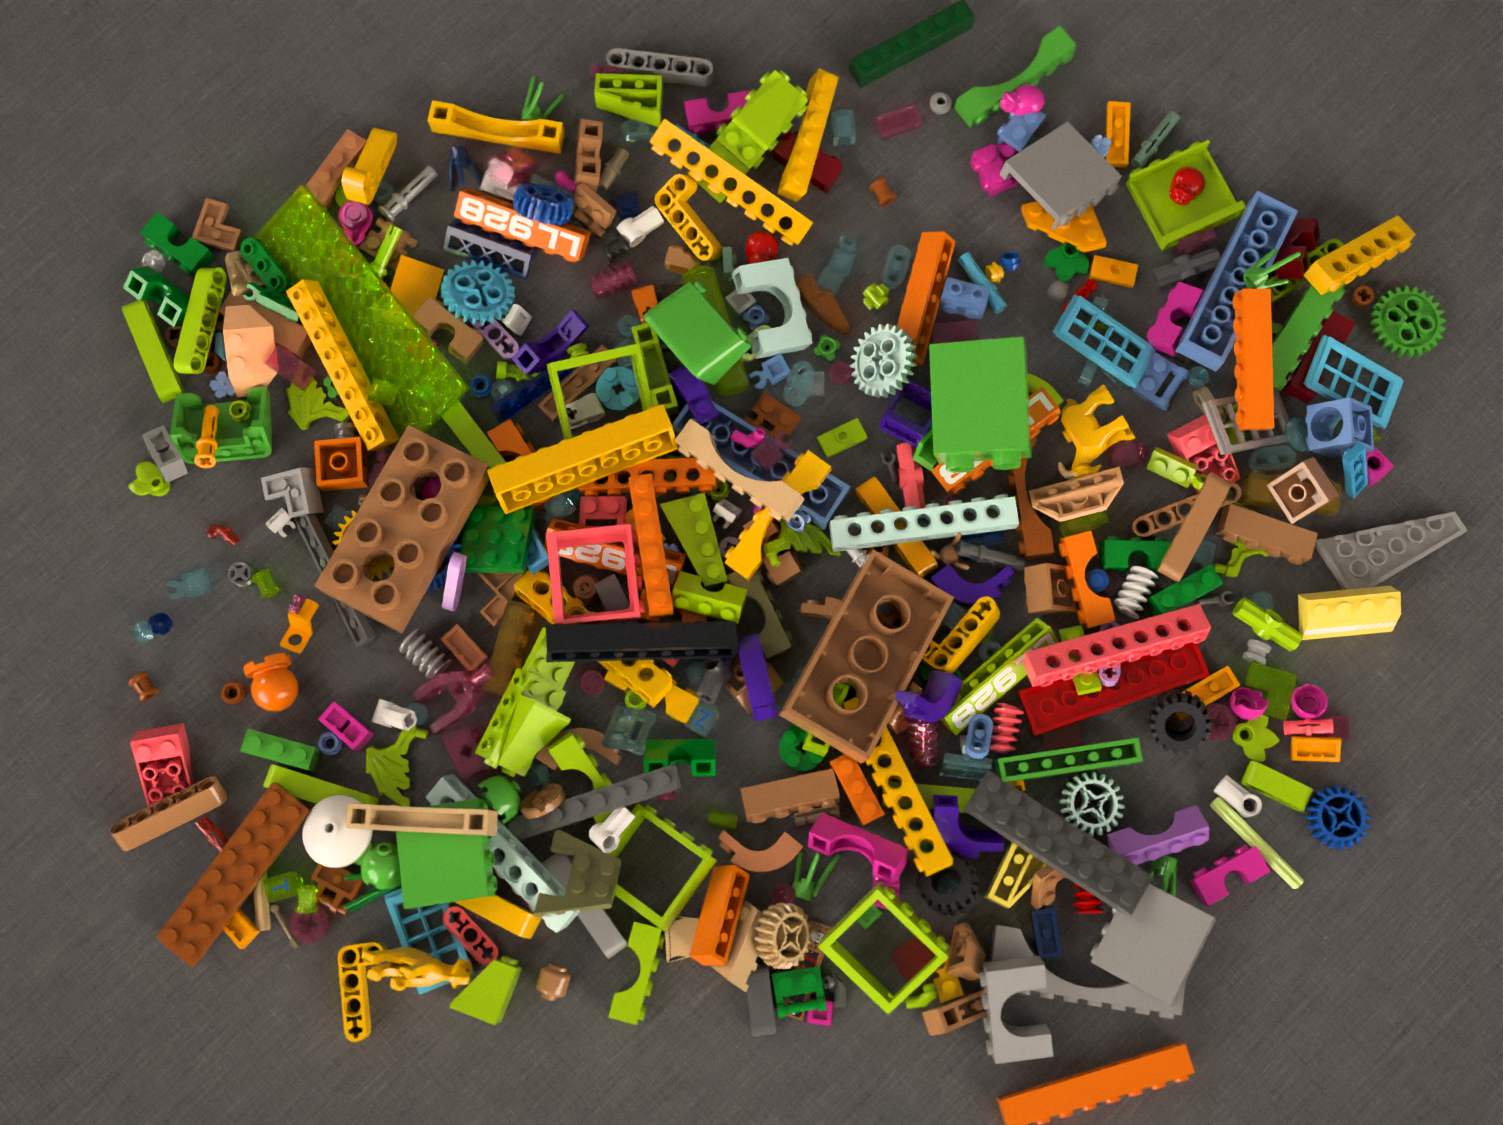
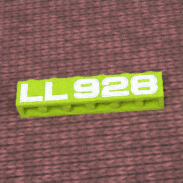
[940,618,1059,735]

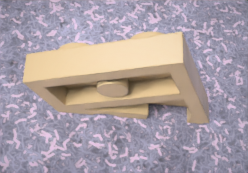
[225,250,267,296]

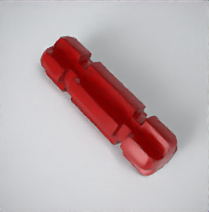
[1061,279,1098,313]

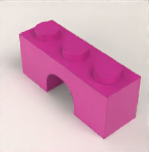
[684,90,750,136]
[1147,282,1204,357]
[1189,844,1271,906]

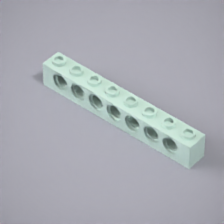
[829,494,1019,552]
[425,774,580,933]

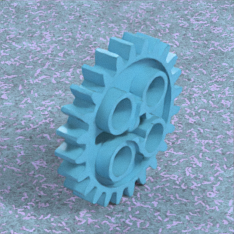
[441,260,515,325]

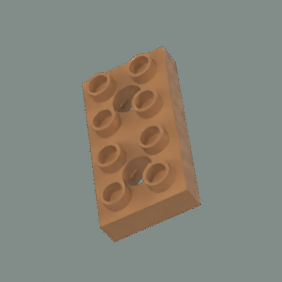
[315,425,491,634]
[779,550,954,763]

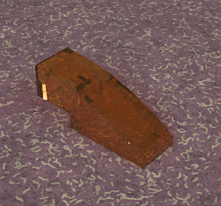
[795,273,850,335]

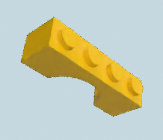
[604,660,700,726]

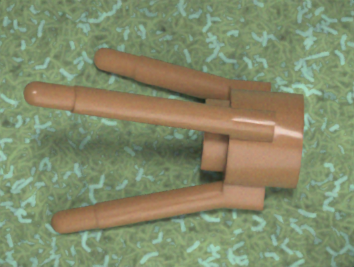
[931,532,969,570]

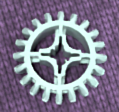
[1059,772,1125,836]

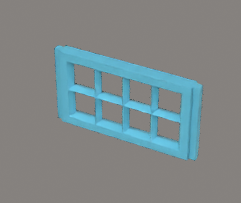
[1053,295,1156,388]
[1303,335,1404,429]
[384,888,474,995]

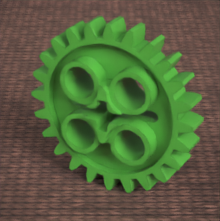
[1369,286,1446,359]

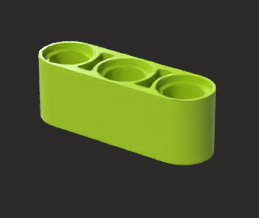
[1240,761,1313,812]

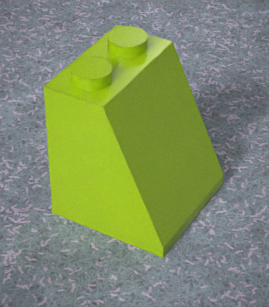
[449,956,523,1025]

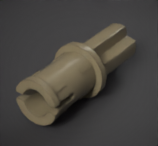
[598,148,629,191]

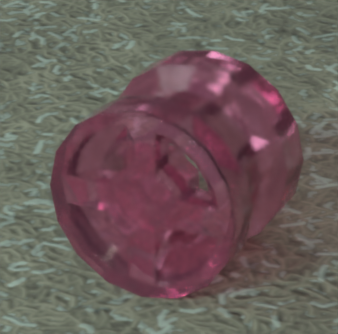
[580,670,605,696]

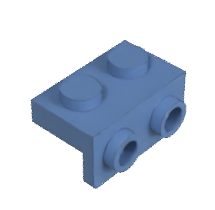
[997,111,1046,152]
[938,277,990,320]

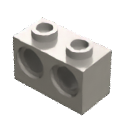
[142,425,188,483]

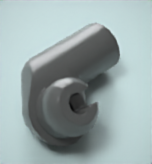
[822,974,846,1007]

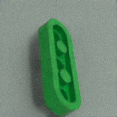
[240,238,291,294]

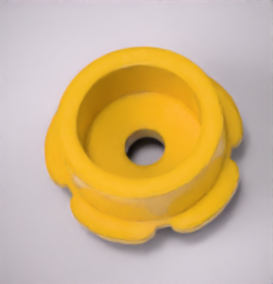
[985,262,1004,284]

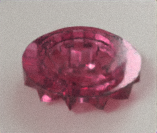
[1206,704,1236,741]
[290,904,329,943]

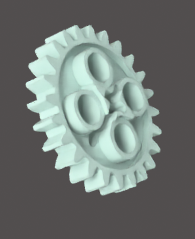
[850,324,917,398]

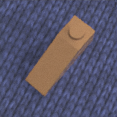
[922,989,987,1036]

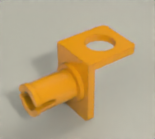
[280,599,319,654]

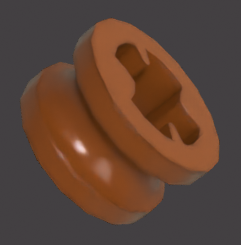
[1351,286,1374,308]

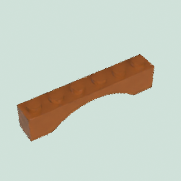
[1007,436,1054,560]

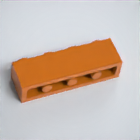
[689,865,750,966]

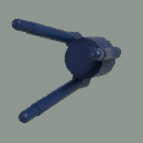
[448,145,482,192]

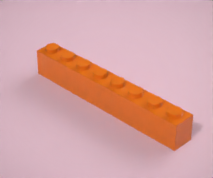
[997,1042,1195,1125]

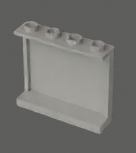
[999,121,1122,230]
[1090,884,1216,1006]

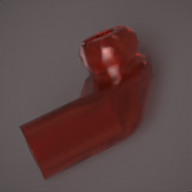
[206,523,241,547]

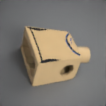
[665,916,700,962]

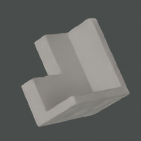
[261,468,324,518]

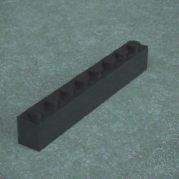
[545,620,738,662]

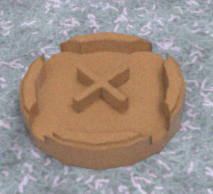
[520,783,565,819]

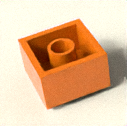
[314,437,369,492]

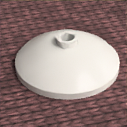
[303,795,373,868]

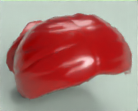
[1169,166,1206,206]
[745,231,779,264]

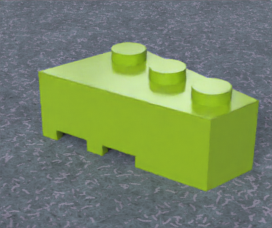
[594,73,663,127]

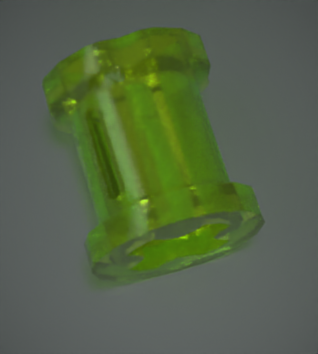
[251,569,281,599]
[295,885,318,914]

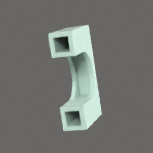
[732,258,812,359]

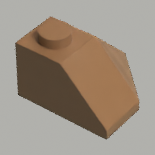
[945,922,986,981]

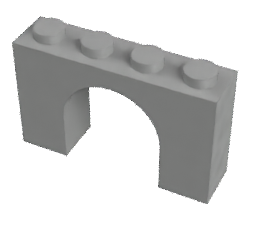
[979,955,1053,1064]

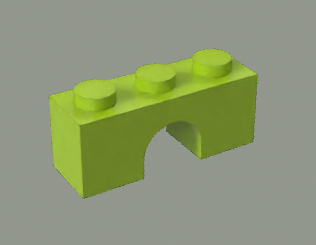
[672,571,748,624]

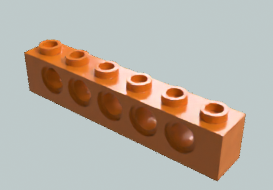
[578,458,718,497]

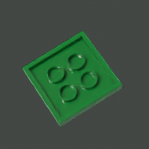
[460,506,537,573]

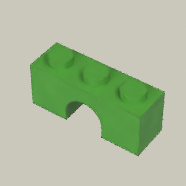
[240,729,321,772]

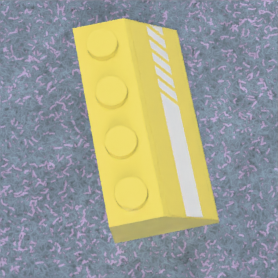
[1298,586,1401,640]

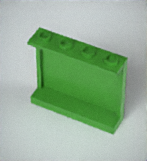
[396,798,497,909]

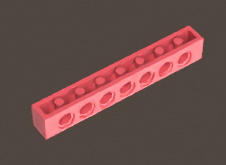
[1022,604,1211,687]

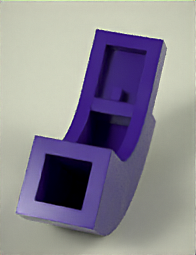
[512,310,590,375]
[668,366,719,425]
[929,564,1014,607]
[738,634,778,722]
[895,670,963,722]
[933,795,1004,859]

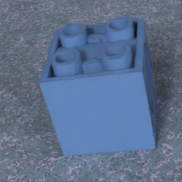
[1305,397,1374,459]

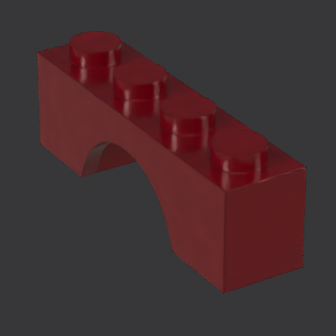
[1284,311,1356,404]

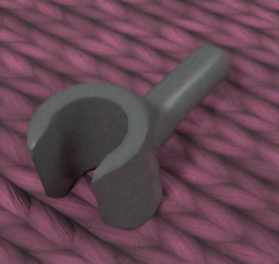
[880,449,898,482]

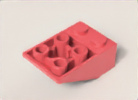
[1167,414,1241,494]
[130,723,194,806]

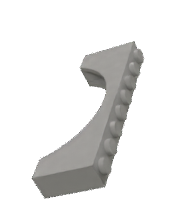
[989,925,1186,1019]

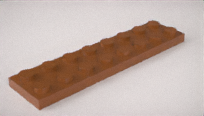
[156,782,312,967]

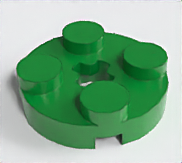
[779,725,824,772]

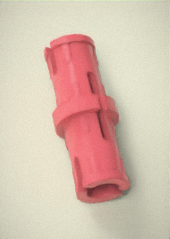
[1283,718,1333,736]

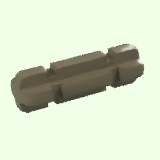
[794,804,840,826]

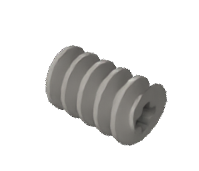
[399,629,452,679]

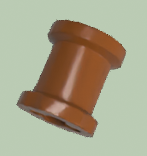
[869,177,897,207]
[128,671,160,703]

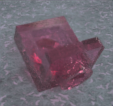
[1108,440,1147,469]

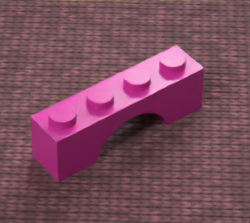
[808,813,908,884]

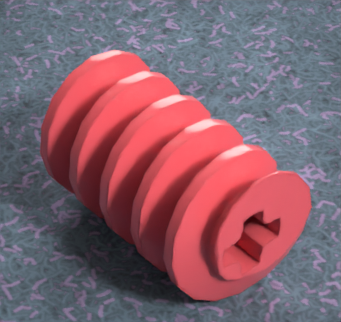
[989,703,1024,755]

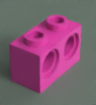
[318,701,375,752]

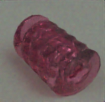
[589,260,638,302]
[907,718,940,767]

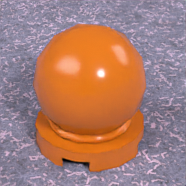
[243,653,299,712]

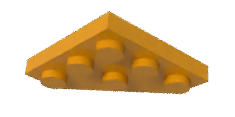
[1021,201,1107,252]

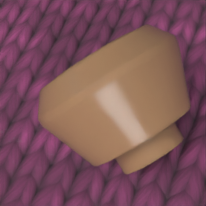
[571,574,600,605]

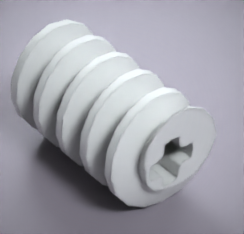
[1114,566,1159,619]

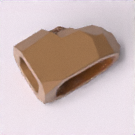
[665,244,701,276]

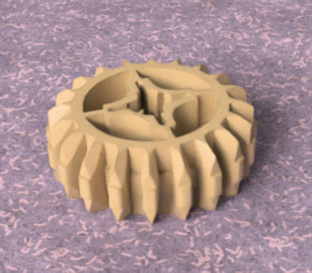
[754,902,812,969]

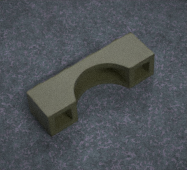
[727,569,794,661]

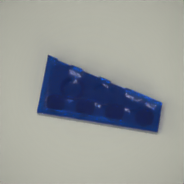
[489,358,573,424]

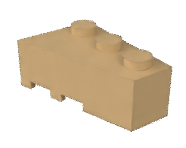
[711,900,764,992]

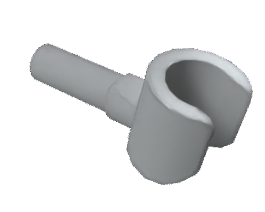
[1198,591,1234,607]

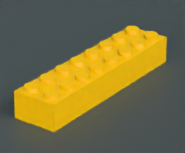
[487,404,678,515]

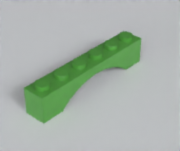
[954,26,1076,128]

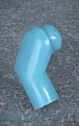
[214,333,227,362]

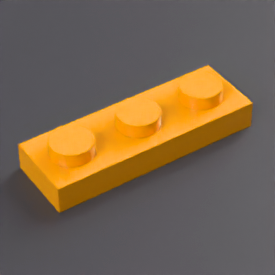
[1105,101,1130,168]
[1174,665,1240,721]

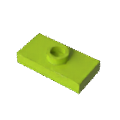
[817,418,868,458]

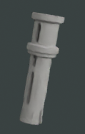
[378,165,438,222]

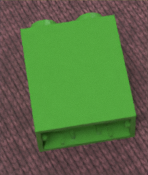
[929,337,1032,473]

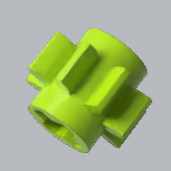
[863,283,890,311]

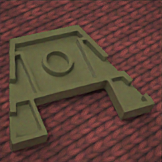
[534,829,621,917]

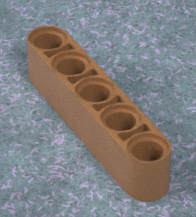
[1157,472,1232,582]
[1130,482,1241,539]
[109,776,228,851]

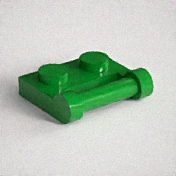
[772,966,826,1018]

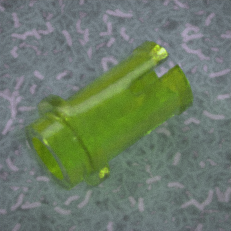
[707,809,738,830]

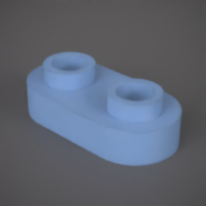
[965,714,993,759]

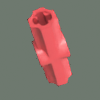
[896,443,926,509]

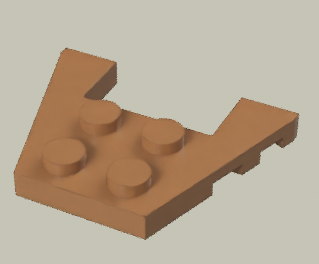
[441,564,529,628]

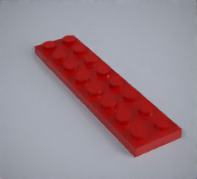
[1017,642,1210,736]

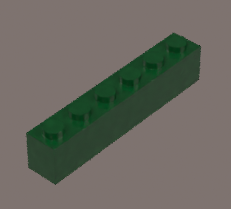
[849,0,975,88]

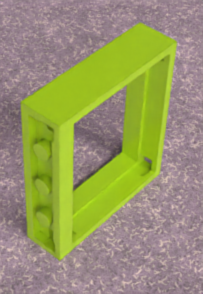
[546,343,653,439]
[608,803,717,932]
[818,881,950,1014]

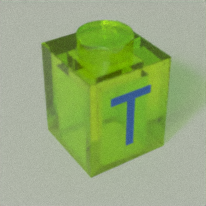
[263,872,304,903]

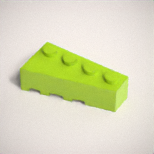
[660,493,728,591]

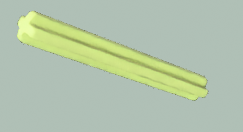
[1210,797,1304,889]

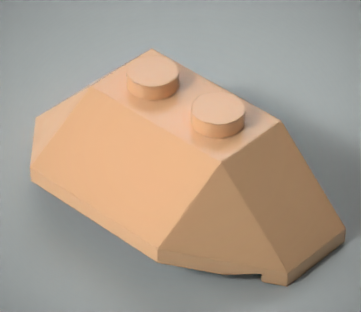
[223,305,279,397]
[1029,467,1124,522]

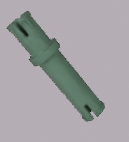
[1131,111,1180,169]

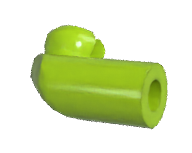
[905,983,938,1009]

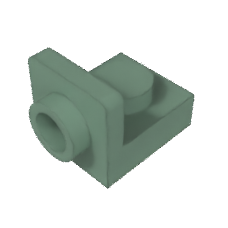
[722,247,737,283]

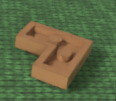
[192,198,243,252]
[1031,865,1067,910]

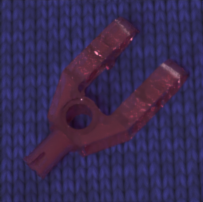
[412,663,496,735]

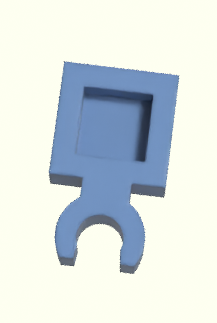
[749,353,792,390]

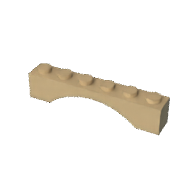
[674,418,805,522]
[346,803,498,836]

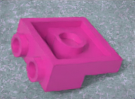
[970,142,1020,197]

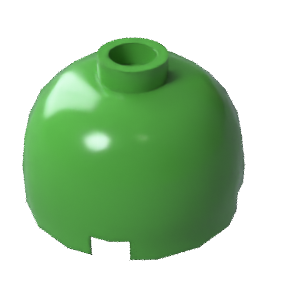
[477,775,522,824]
[361,842,401,889]

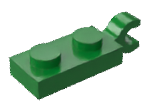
[243,282,300,322]

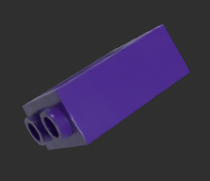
[878,378,932,448]

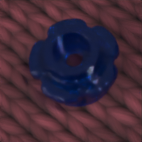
[148,613,173,635]

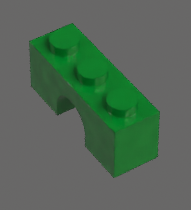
[140,212,215,275]
[123,266,190,327]
[1099,536,1172,573]
[1147,564,1223,616]
[644,739,716,776]

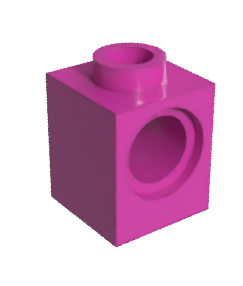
[1366,446,1394,486]

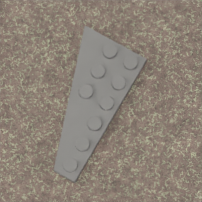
[1315,511,1468,590]

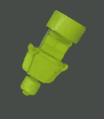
[496,361,540,381]

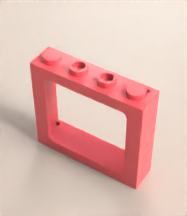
[546,524,645,625]

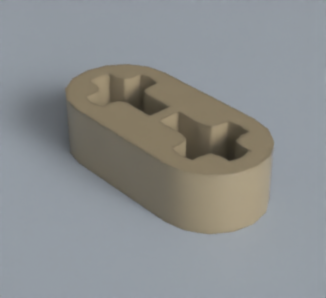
[1193,386,1226,422]

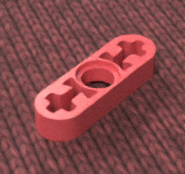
[442,906,498,965]

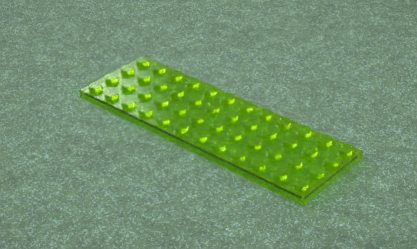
[250,185,470,440]

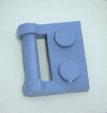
[1130,352,1190,411]

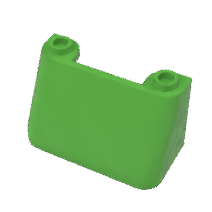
[643,281,752,385]
[170,386,272,464]

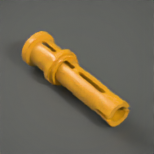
[194,405,219,468]

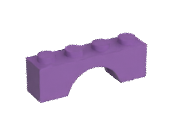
[1107,805,1209,865]

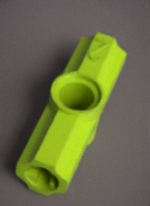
[1233,597,1303,652]

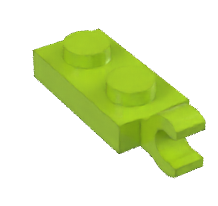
[1146,447,1208,491]

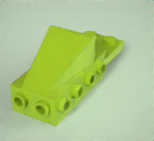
[687,70,808,204]
[475,627,575,777]

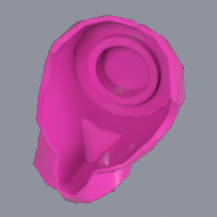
[1000,84,1044,116]
[338,201,373,247]

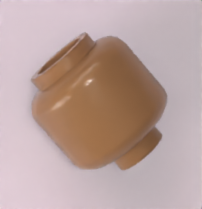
[536,963,571,1001]

